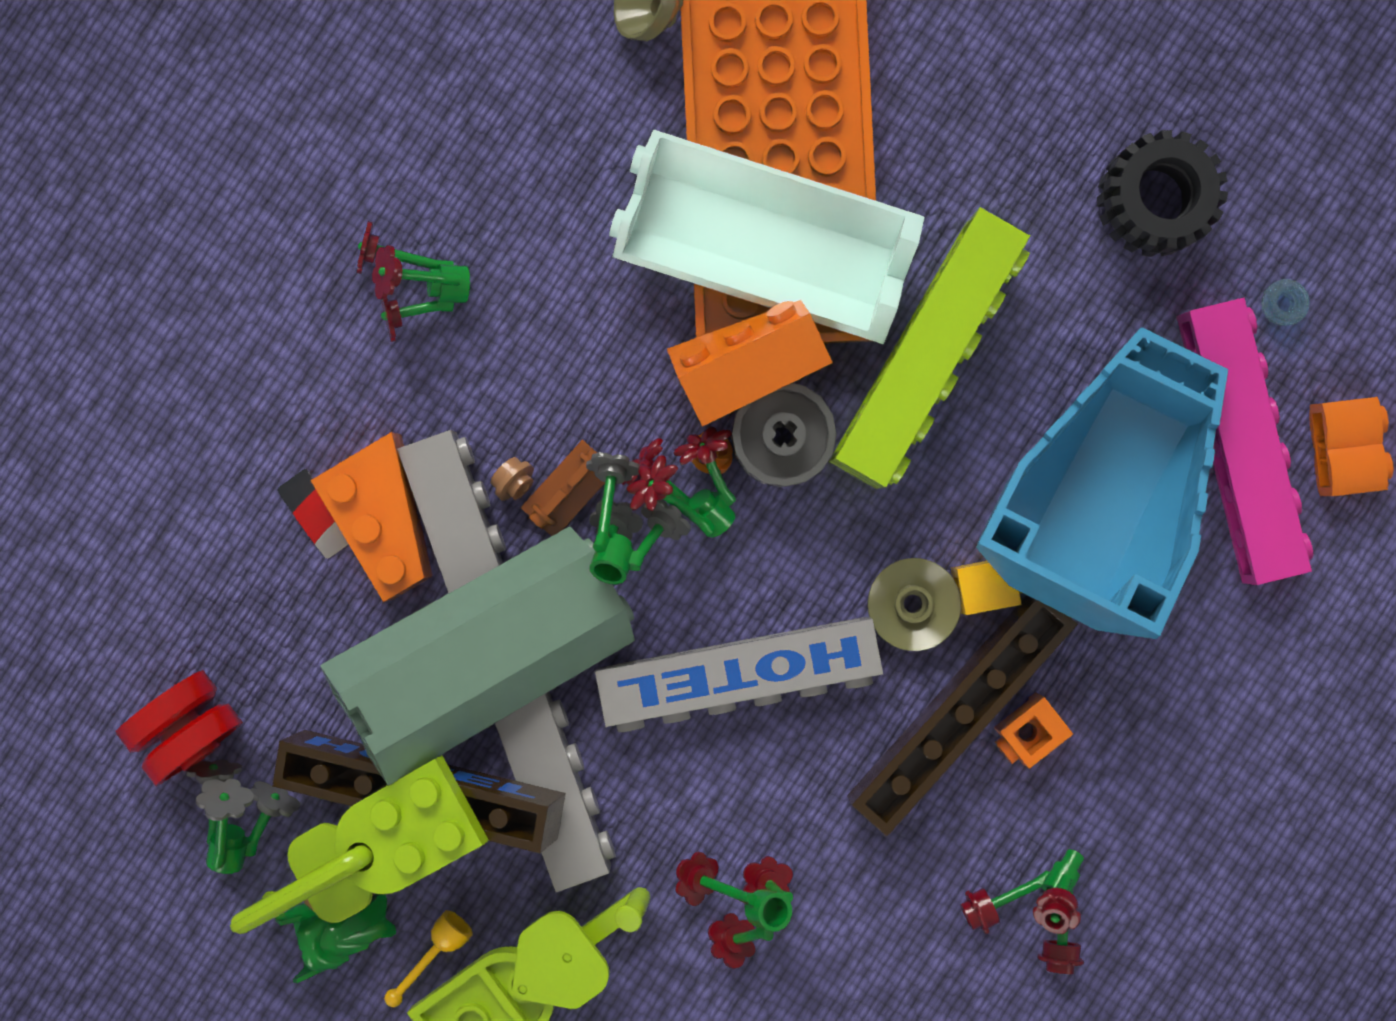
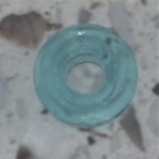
[1261,279,1310,326]

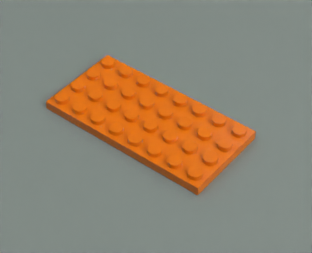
[680,0,876,344]

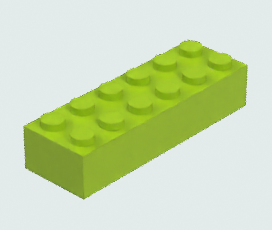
[828,207,1030,489]

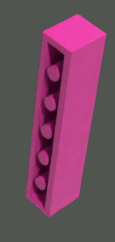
[1177,298,1313,585]

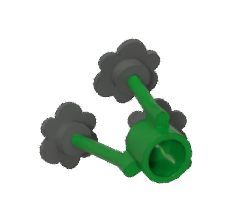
[586,452,691,584]
[186,760,300,874]

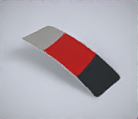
[277,469,348,559]

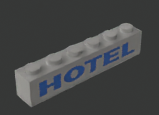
[595,616,883,732]

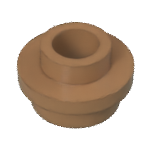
[490,457,534,501]

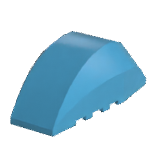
[976,327,1228,639]

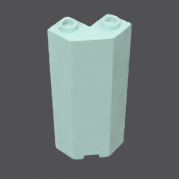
[609,130,925,344]

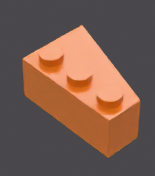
[667,300,833,427]
[310,432,433,602]

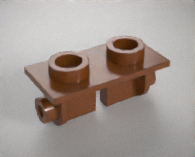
[520,439,605,536]

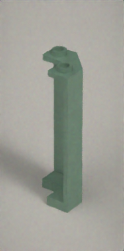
[320,526,635,786]

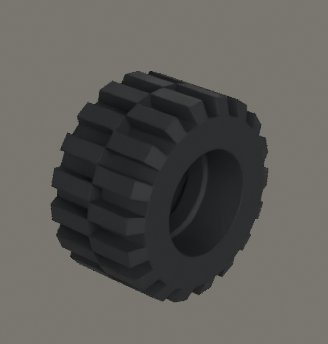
[1097,130,1228,257]

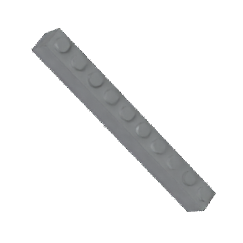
[397,430,616,892]

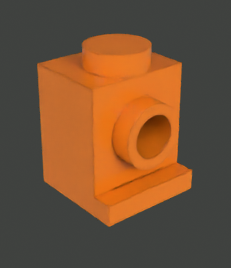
[994,692,1073,769]

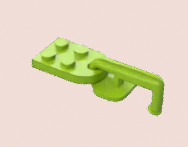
[229,755,489,934]
[407,887,651,1021]

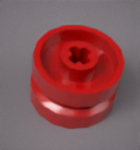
[116,670,243,787]

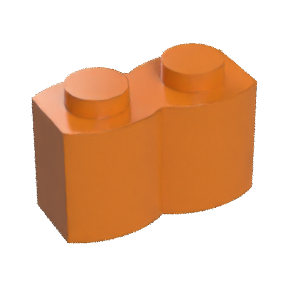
[1309,397,1394,496]

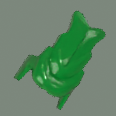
[275,894,396,983]

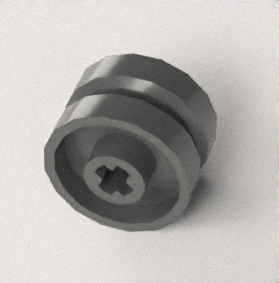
[731,383,837,488]

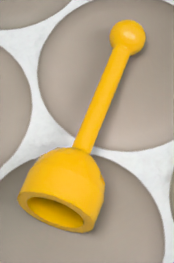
[384,910,473,1007]

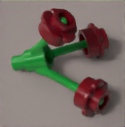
[960,849,1084,974]

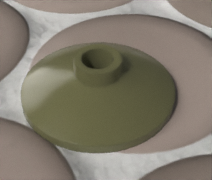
[867,558,961,651]

